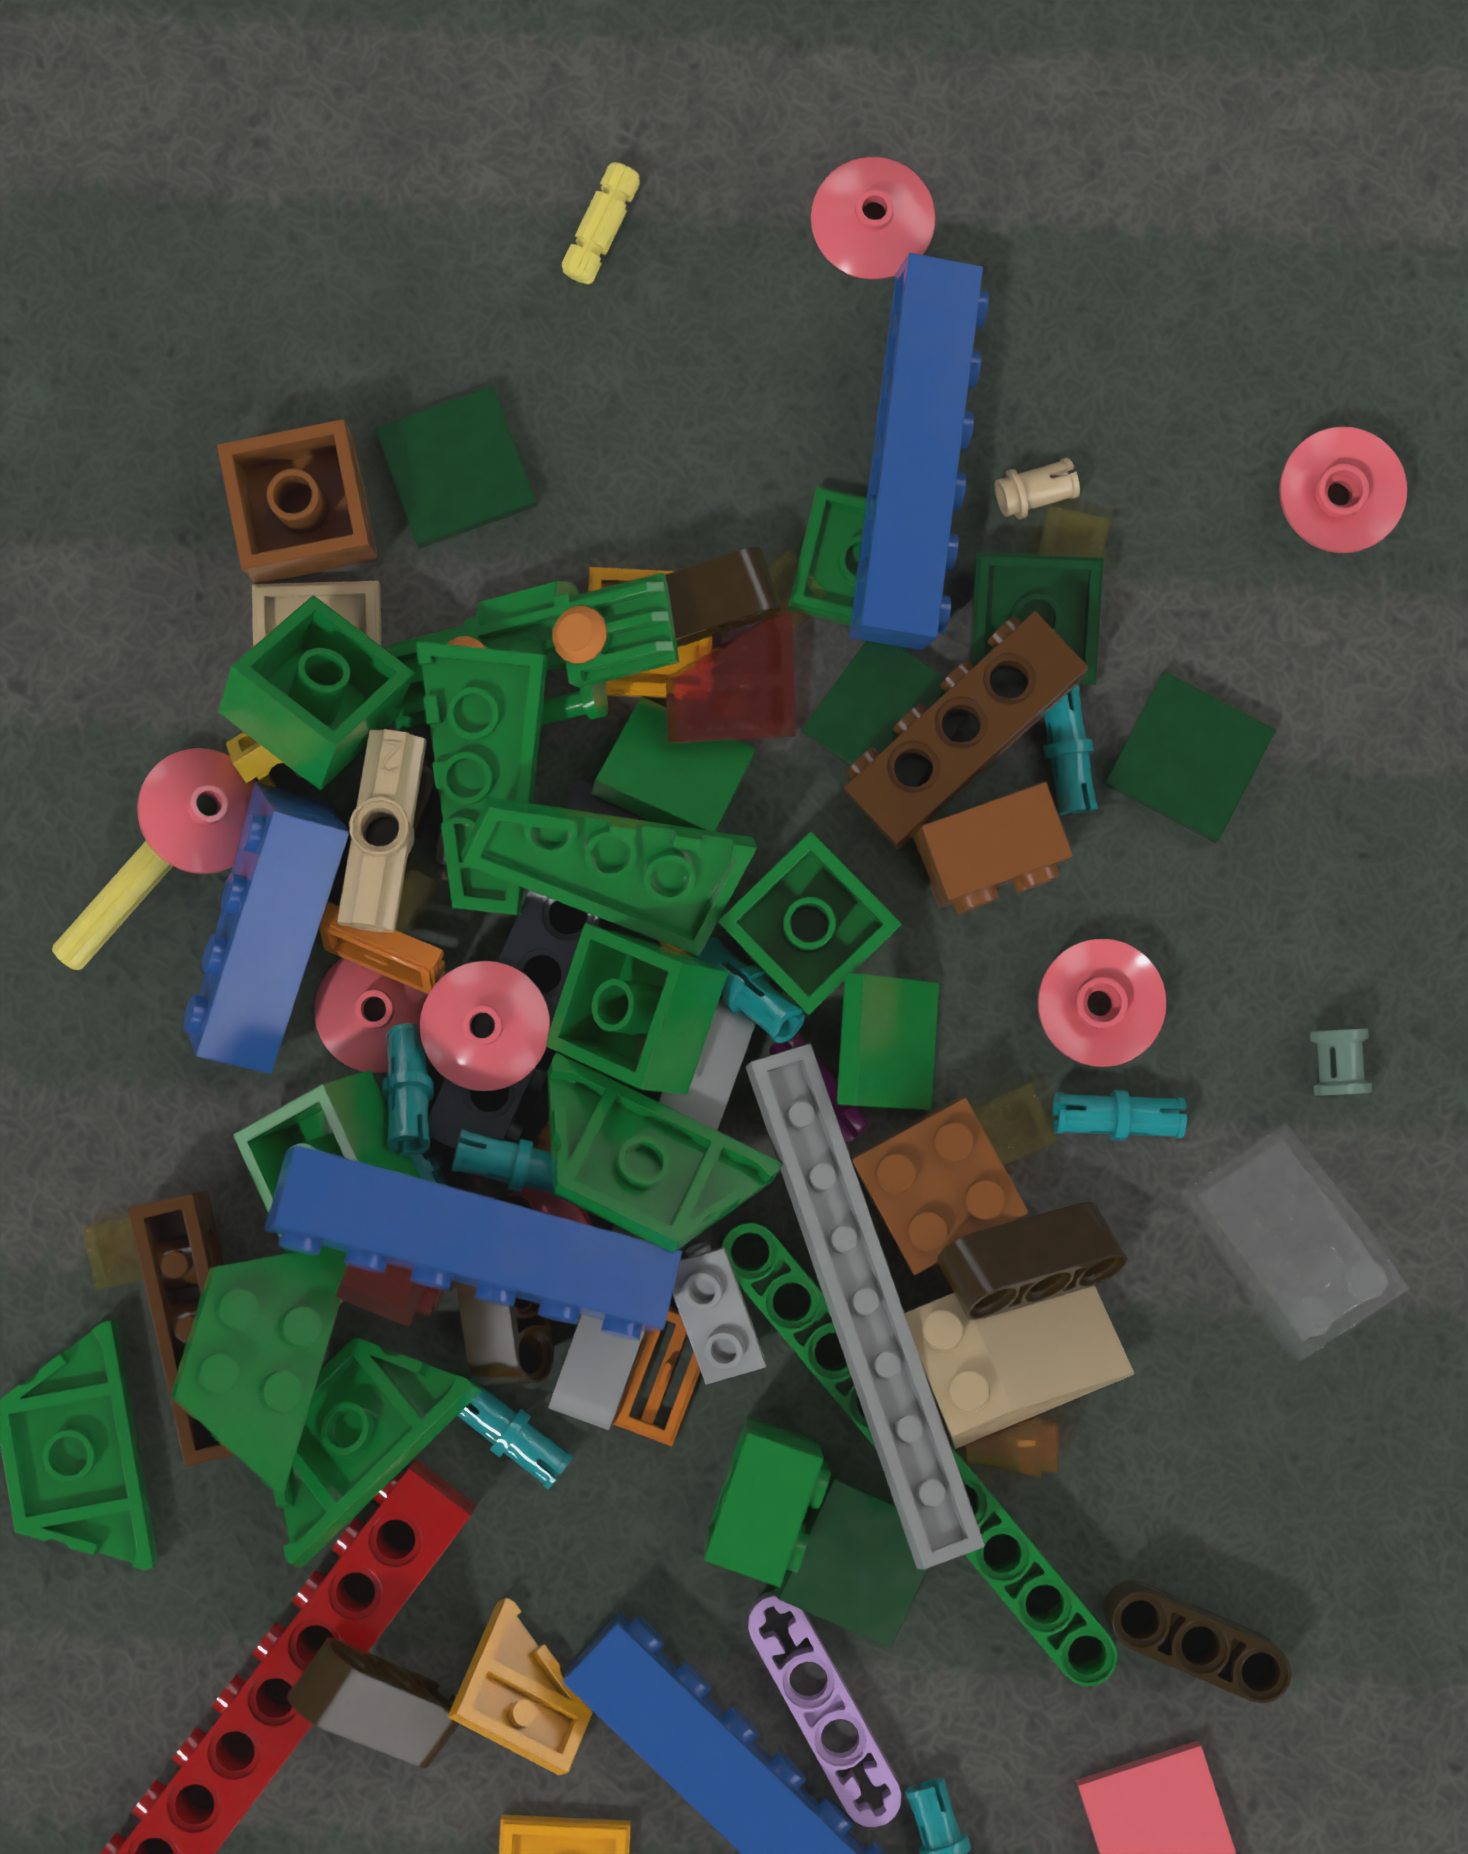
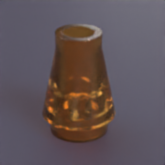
[966,1413,1059,1479]

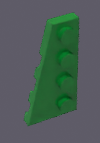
[416,641,548,915]
[461,797,757,956]

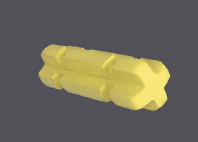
[562,162,640,284]

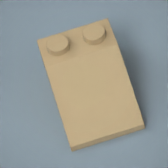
[904,1286,1134,1449]

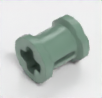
[1309,1029,1373,1096]

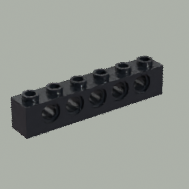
[428,779,649,1149]

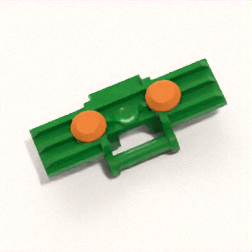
[385,573,680,732]

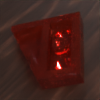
[666,614,796,743]

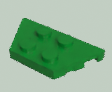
[548,1053,782,1253]
[170,1246,351,1493]
[0,1318,159,1570]
[273,1337,482,1568]

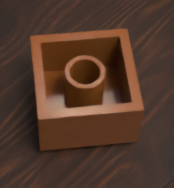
[217,419,379,584]
[913,782,1073,915]
[850,1097,1029,1275]

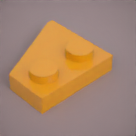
[448,1598,593,1775]

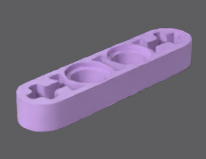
[748,1590,901,1827]

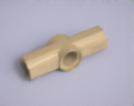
[337,729,427,933]

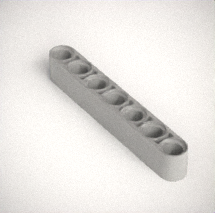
[548,998,756,1431]

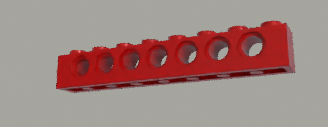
[100,1459,477,1854]

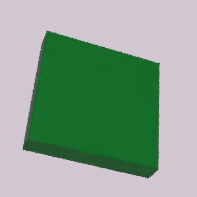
[787,486,866,626]
[591,697,756,832]
[837,973,939,1110]

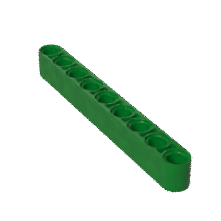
[721,1220,1118,1686]

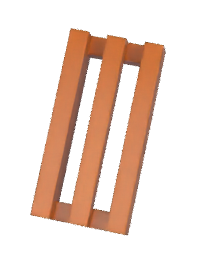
[319,901,447,994]
[612,1306,700,1446]

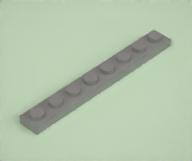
[745,1043,985,1569]

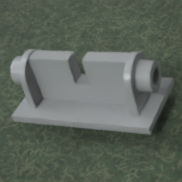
[672,1242,767,1384]

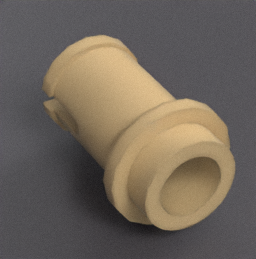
[995,458,1080,519]

